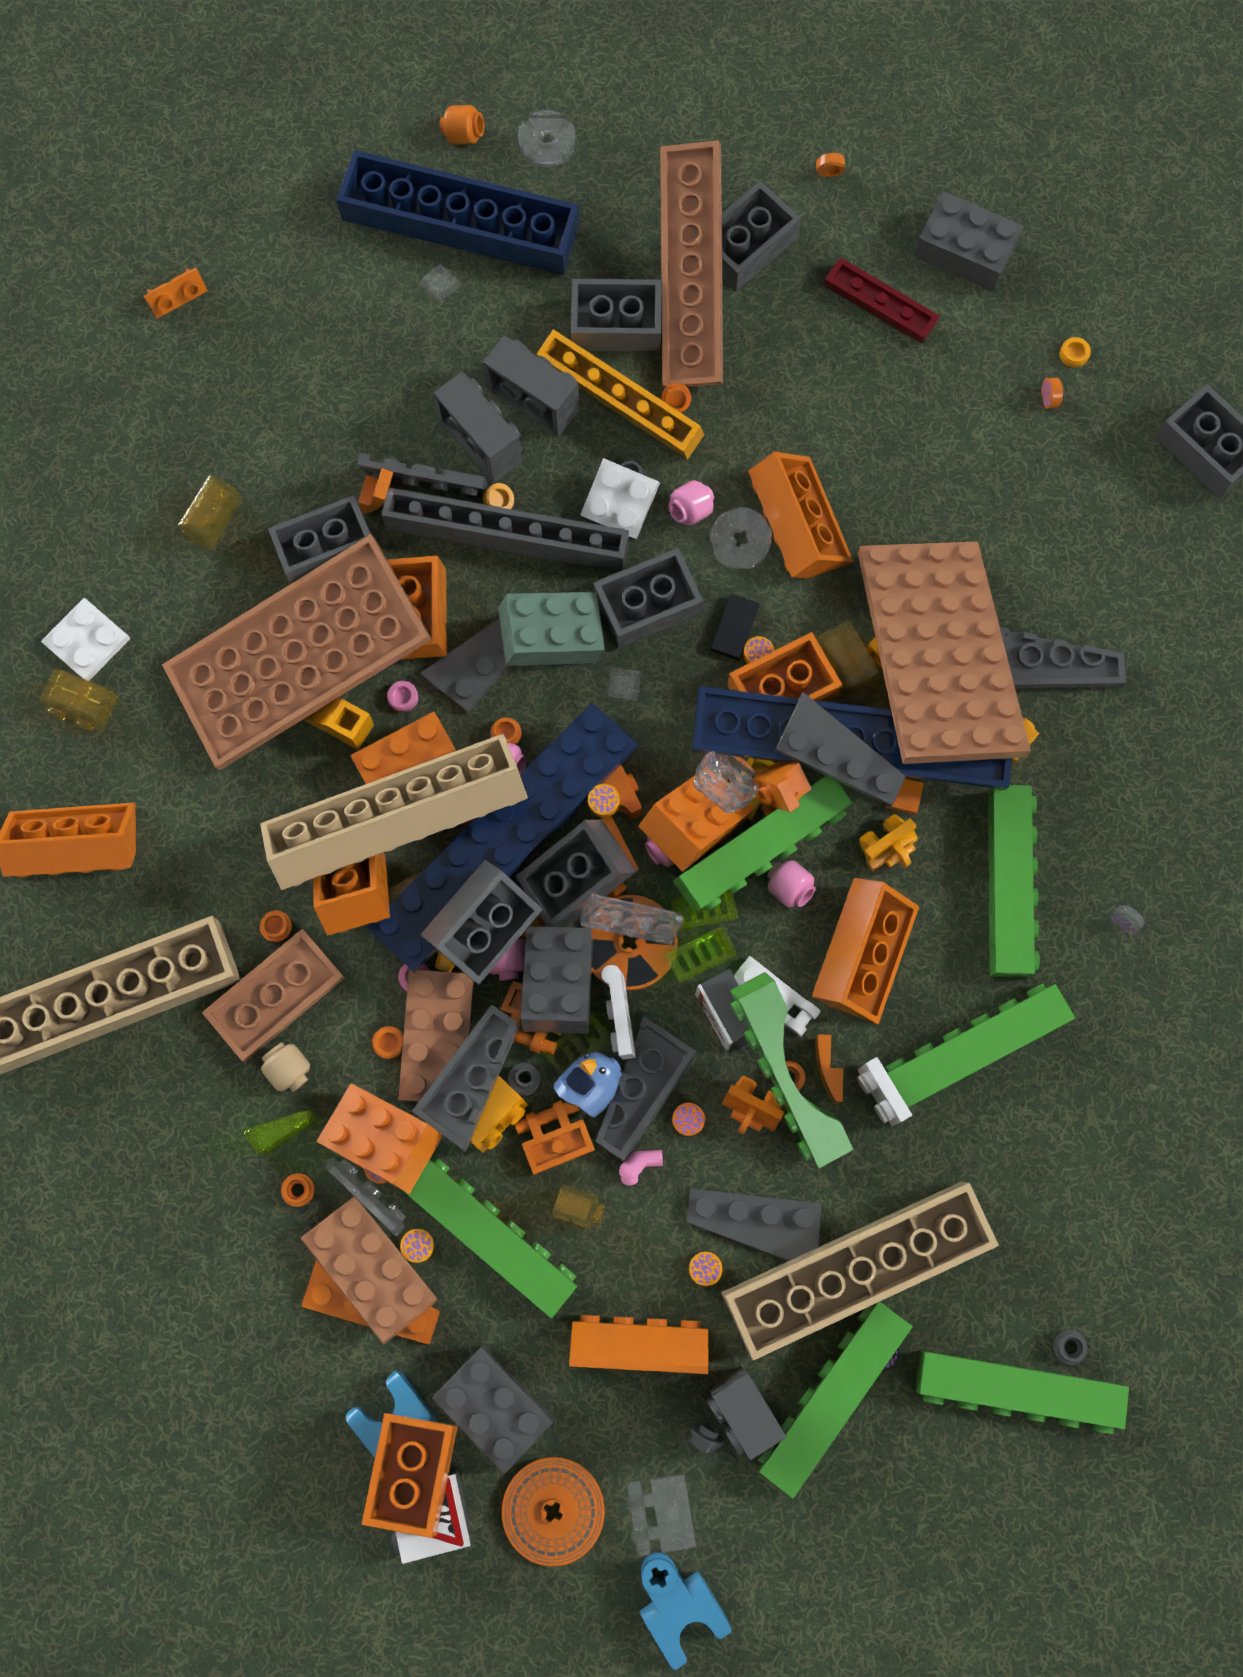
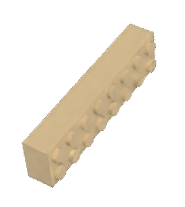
[260,733,528,890]
[0,916,241,1075]
[721,1182,999,1361]

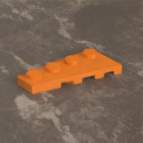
[301,1260,440,1345]

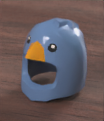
[554,1051,622,1118]

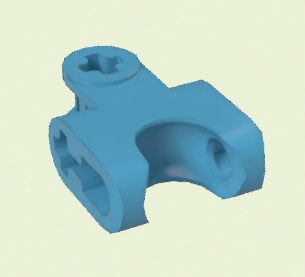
[346,1370,438,1458]
[639,1552,732,1670]

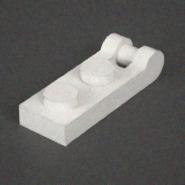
[734,956,820,1037]
[602,965,636,1060]

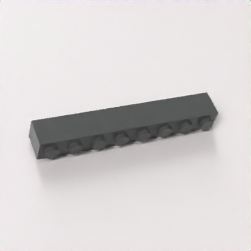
[382,488,629,572]

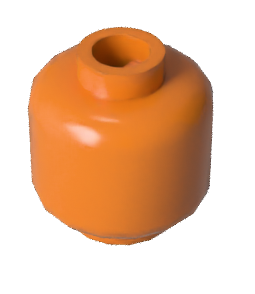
[440,105,484,145]

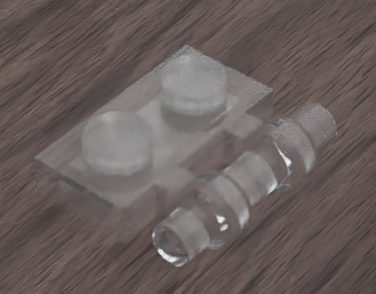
[626,1473,696,1556]

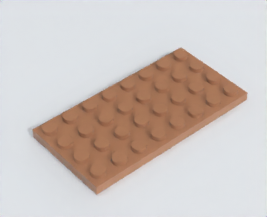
[162,534,432,770]
[858,542,1031,764]

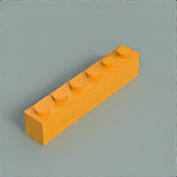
[536,329,704,460]

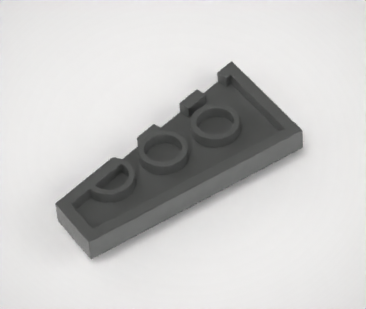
[357,453,488,497]
[420,619,509,714]
[774,692,906,807]
[412,1005,520,1152]
[595,1016,698,1162]
[687,1189,822,1261]

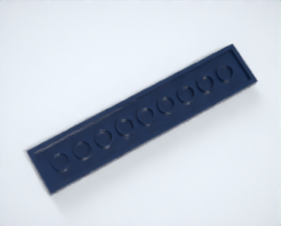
[692,686,1012,790]
[367,703,638,973]

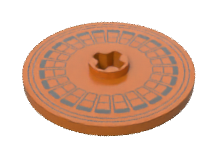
[502,1457,605,1567]

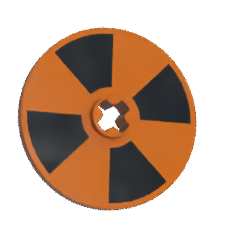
[584,895,678,991]

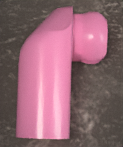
[619,1150,663,1186]

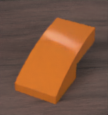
[358,468,393,514]
[815,1034,843,1104]

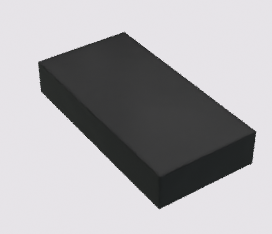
[710,593,760,661]

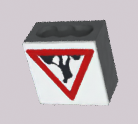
[695,969,750,1051]
[392,1470,473,1564]

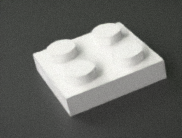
[580,458,660,539]
[41,598,130,682]
[857,1057,912,1126]

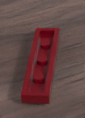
[824,257,940,344]

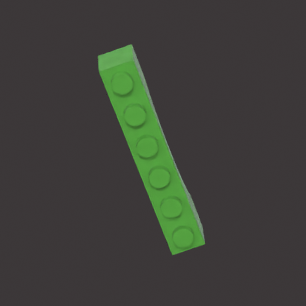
[730,972,854,1168]

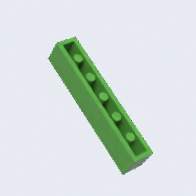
[673,776,853,912]
[988,785,1040,978]
[886,984,1075,1107]
[405,1155,578,1319]
[758,1302,913,1498]
[915,1350,1129,1434]

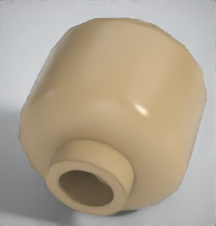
[261,1042,310,1092]

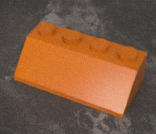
[748,452,854,579]
[0,803,136,878]
[812,878,919,1025]
[569,1314,708,1374]

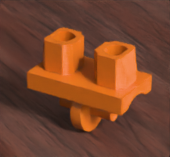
[721,1076,784,1135]

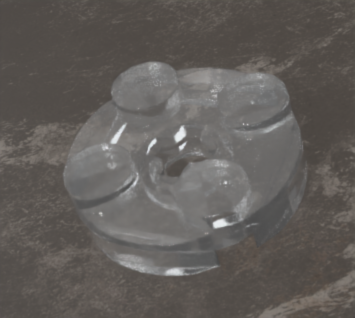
[518,110,576,167]
[710,507,772,569]
[693,752,759,813]

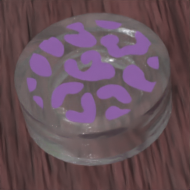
[1110,905,1145,935]

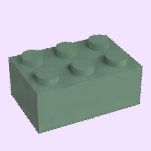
[498,592,605,666]

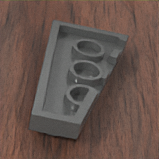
[999,626,1126,688]

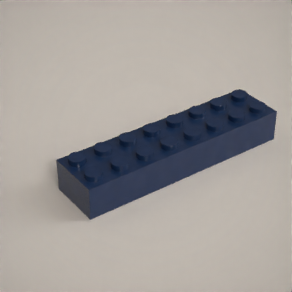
[336,150,580,275]

